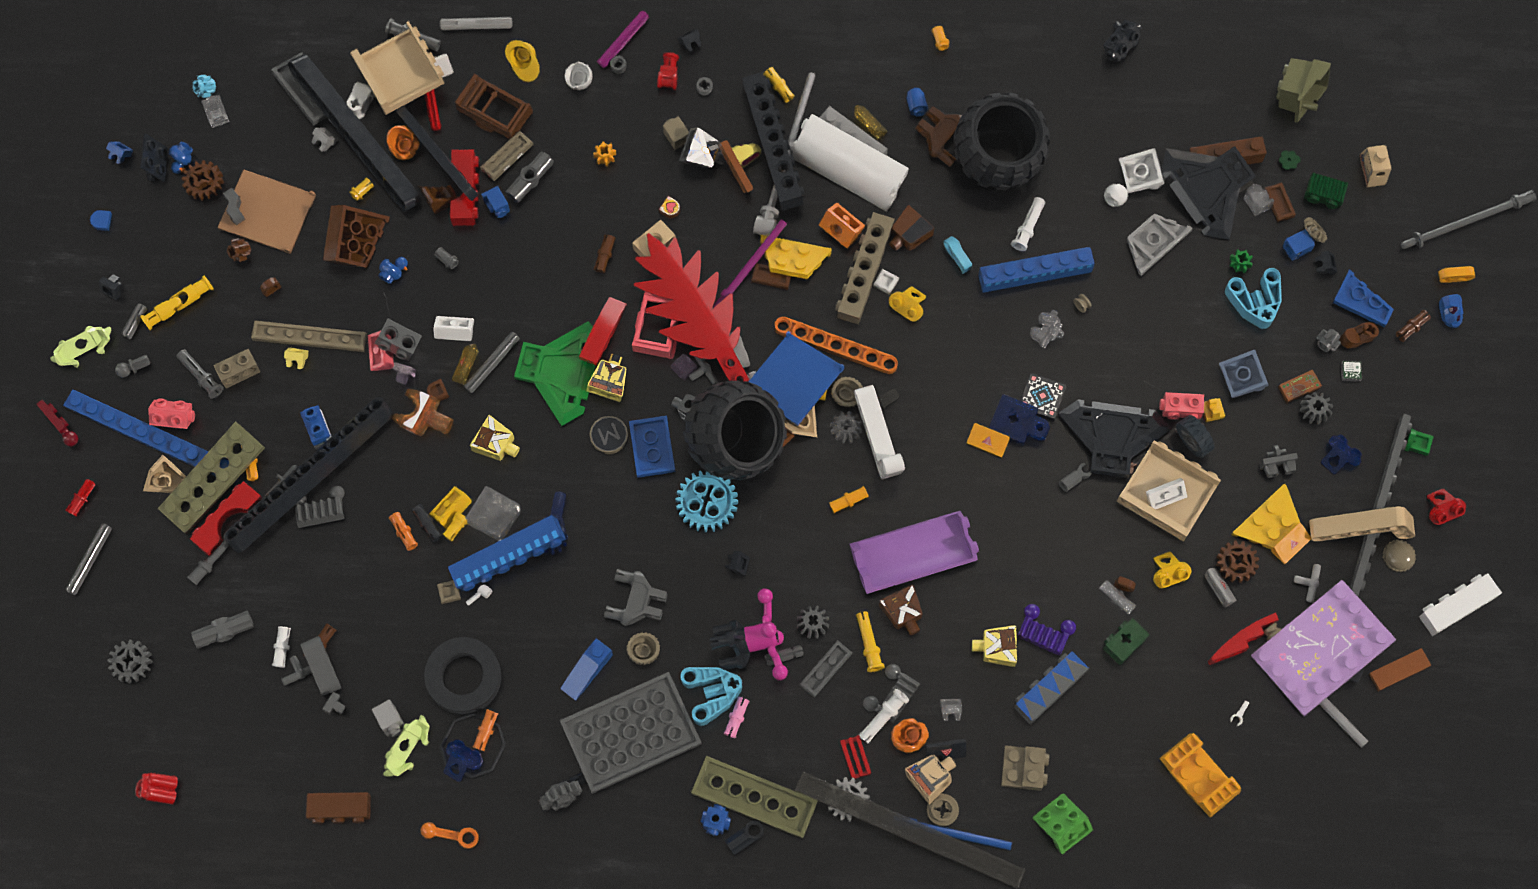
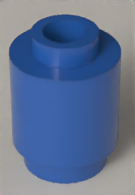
[906,88,928,117]

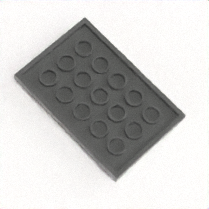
[560,672,702,794]

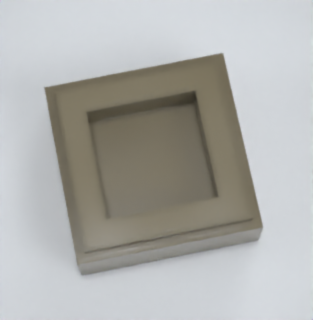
[437,580,461,604]

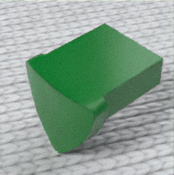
[1404,428,1434,456]

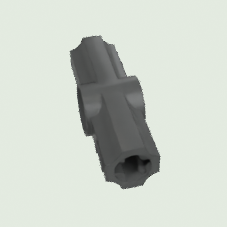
[506,152,554,203]
[191,611,254,648]

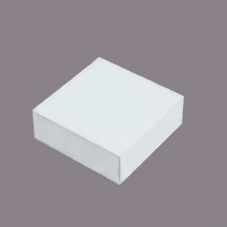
[873,269,899,295]

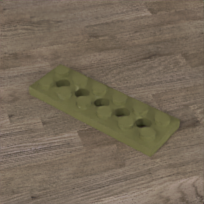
[158,422,265,535]
[691,756,818,839]

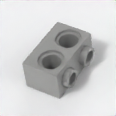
[372,700,404,737]

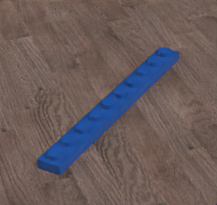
[63,389,229,477]

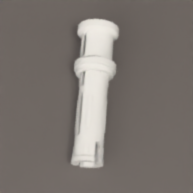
[1011,197,1045,251]
[859,689,909,743]

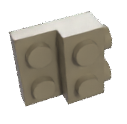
[1001,746,1049,791]

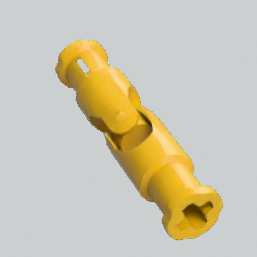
[140,275,214,330]

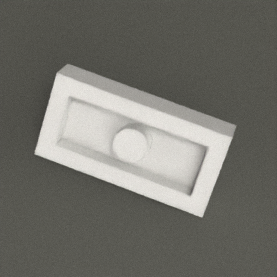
[1146,478,1187,509]

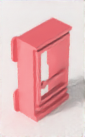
[632,292,678,359]

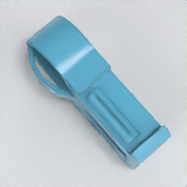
[943,236,972,274]

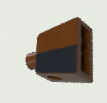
[889,205,934,251]

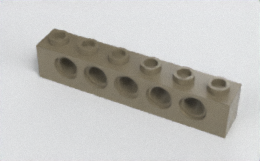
[835,212,894,325]

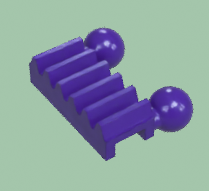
[1017,604,1076,656]

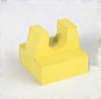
[284,347,308,369]

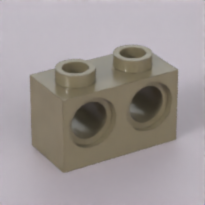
[213,349,260,388]

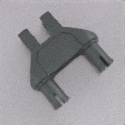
[604,569,668,626]

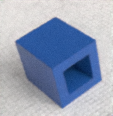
[1282,229,1315,261]

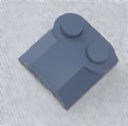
[1219,350,1269,398]

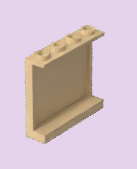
[350,21,444,114]
[1117,440,1221,542]

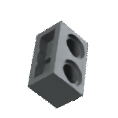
[374,318,422,361]

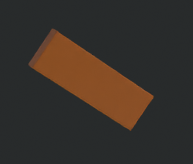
[717,140,753,193]
[1369,648,1431,692]

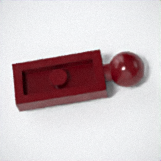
[37,399,78,447]

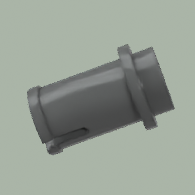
[434,247,459,269]

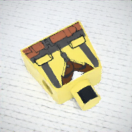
[586,354,626,402]

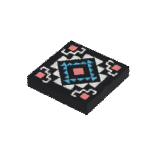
[1018,373,1067,421]

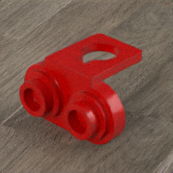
[1427,489,1466,525]

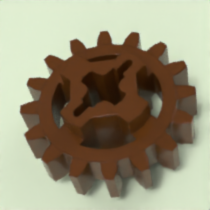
[182,160,224,201]
[1216,540,1260,583]

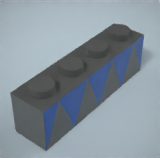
[1014,651,1089,725]

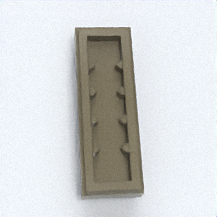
[480,131,533,181]

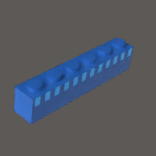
[978,247,1095,293]
[448,515,566,591]

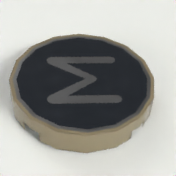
[590,416,628,454]

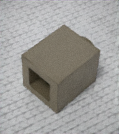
[663,116,689,150]

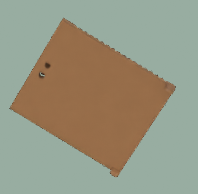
[218,170,316,254]

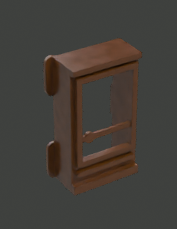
[455,74,533,139]

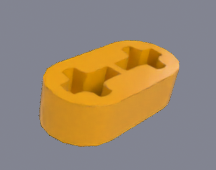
[1438,266,1475,283]

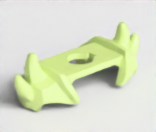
[50,326,111,368]
[383,715,430,776]

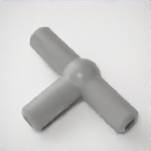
[1294,564,1321,603]

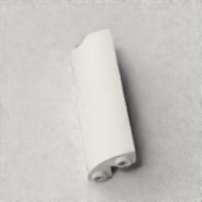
[791,114,909,212]

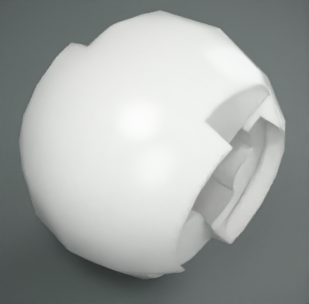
[1104,184,1128,207]

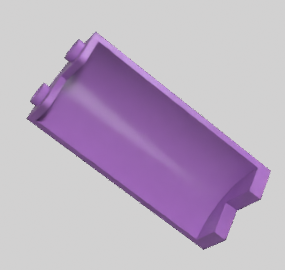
[850,511,979,594]

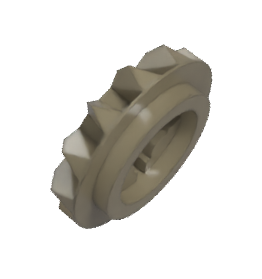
[1304,217,1327,243]
[927,794,959,826]

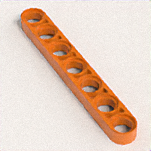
[775,317,898,374]

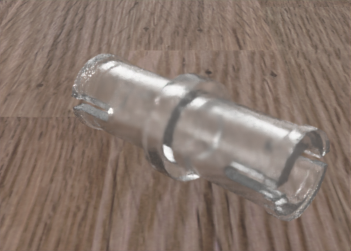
[1099,580,1136,615]

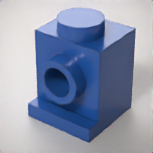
[481,186,510,218]

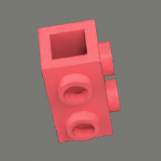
[1159,392,1204,420]
[148,399,195,429]

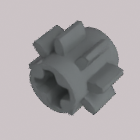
[1316,329,1341,352]

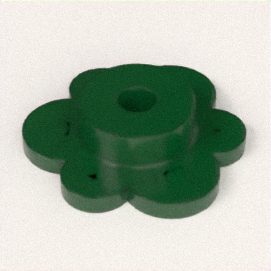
[1279,150,1301,170]

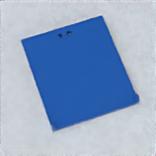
[749,331,844,426]

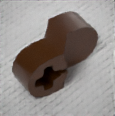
[1339,322,1379,348]

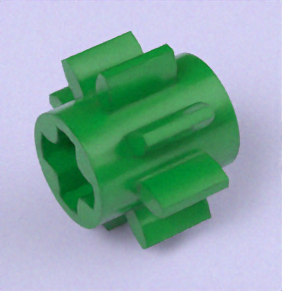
[1229,249,1253,273]

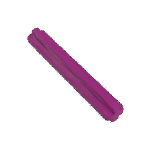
[598,11,649,68]

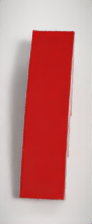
[579,297,627,366]
[1208,613,1279,665]

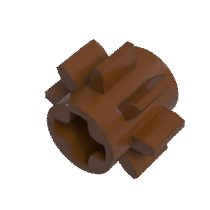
[227,238,251,262]

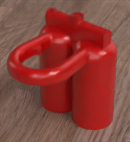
[135,773,178,804]

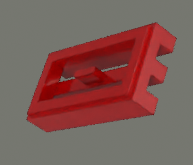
[840,735,871,779]

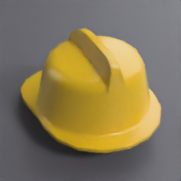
[505,40,539,82]

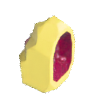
[732,143,761,167]

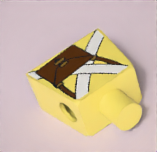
[470,415,520,461]
[972,626,1017,667]

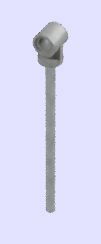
[753,73,815,236]

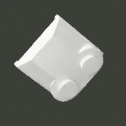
[1119,148,1164,193]

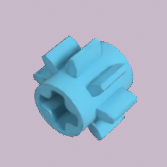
[192,75,216,98]

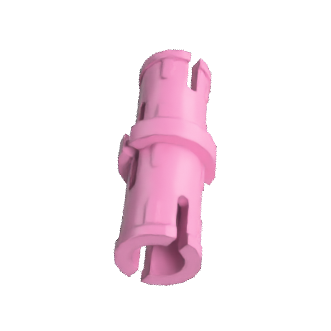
[723,697,750,738]

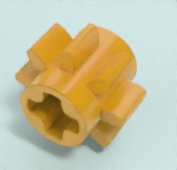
[593,142,616,166]

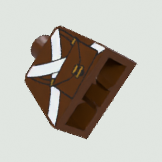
[879,585,923,635]

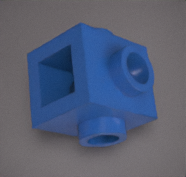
[701,805,731,836]

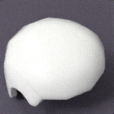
[564,62,593,90]

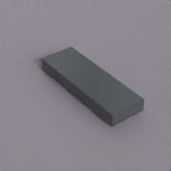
[799,640,853,698]

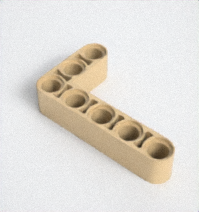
[1309,507,1415,541]

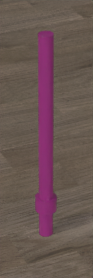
[713,220,787,308]

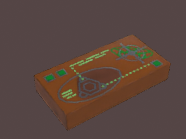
[1278,369,1322,403]

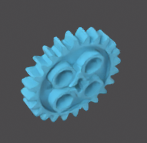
[675,470,738,532]

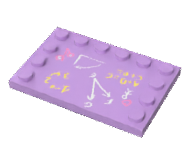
[1251,580,1396,716]

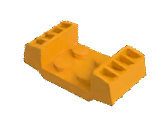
[1159,733,1241,818]

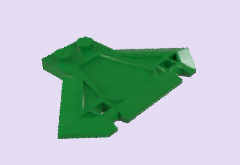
[514,321,596,426]

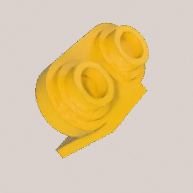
[889,286,926,321]
[1153,552,1191,588]

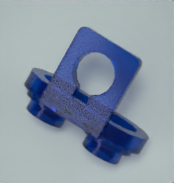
[1321,434,1362,474]
[444,740,483,782]

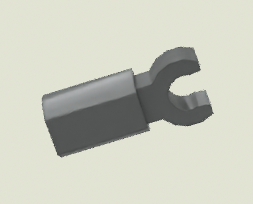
[1059,463,1092,492]

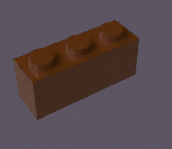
[306,792,371,824]

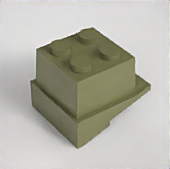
[1276,58,1331,122]

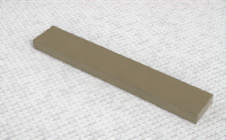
[251,321,367,352]

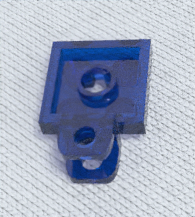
[989,394,1050,444]

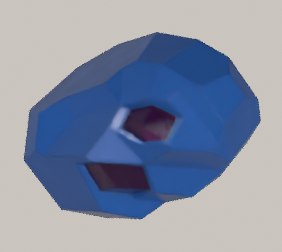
[1439,294,1463,328]

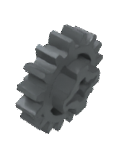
[107,639,153,683]
[539,781,582,810]

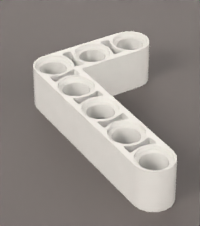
[854,385,905,479]

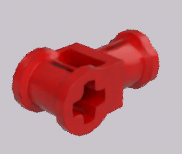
[657,52,679,90]

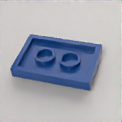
[629,416,675,478]

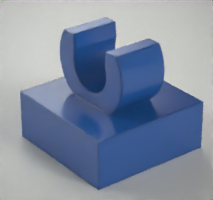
[106,141,133,164]

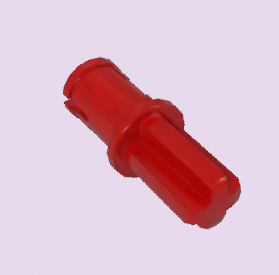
[65,479,95,516]

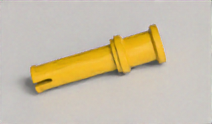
[856,611,885,672]

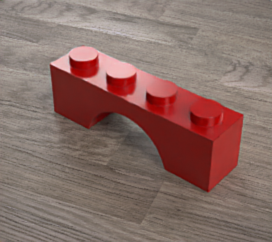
[450,150,479,226]
[190,481,262,556]

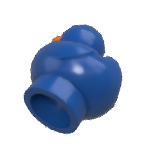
[169,142,193,174]
[378,257,408,284]

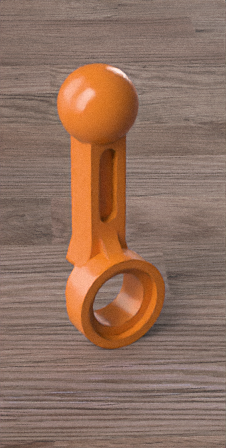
[421,822,478,849]

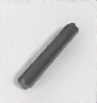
[464,332,519,393]
[66,524,112,595]

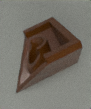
[417,185,458,214]

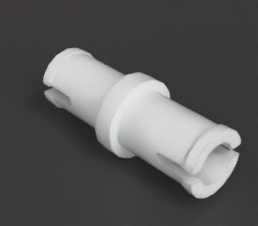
[272,626,291,668]

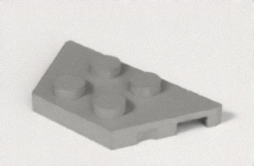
[1127,214,1193,276]

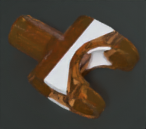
[392,389,454,436]

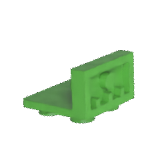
[1033,794,1093,854]

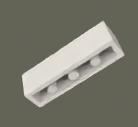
[1419,574,1502,636]

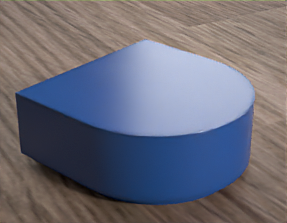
[90,210,112,231]

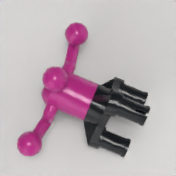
[710,589,788,680]

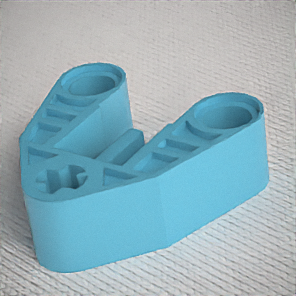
[1225,268,1282,329]
[681,667,742,726]

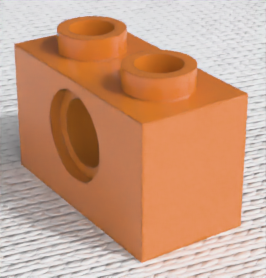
[819,203,865,248]

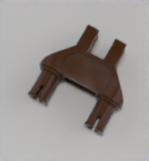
[915,106,962,167]

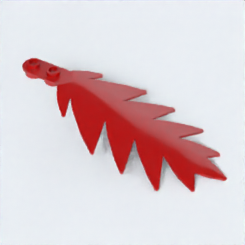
[634,233,749,382]

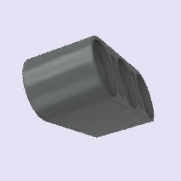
[301,636,341,696]

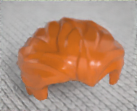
[386,125,419,160]
[891,718,929,753]

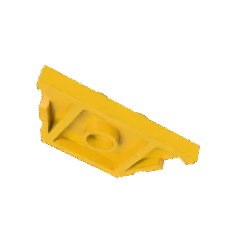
[761,235,832,279]
[1232,484,1300,550]

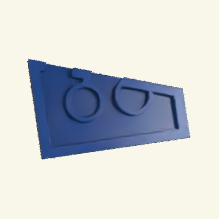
[1333,269,1394,327]

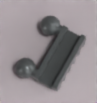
[293,486,345,528]
[863,664,920,724]

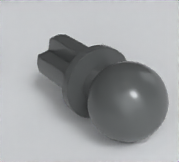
[115,355,150,378]

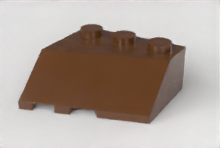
[323,205,390,268]

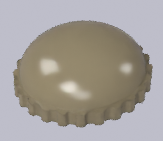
[831,377,863,408]
[1382,540,1416,573]
[626,632,660,665]

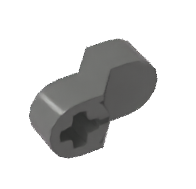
[222,188,245,226]

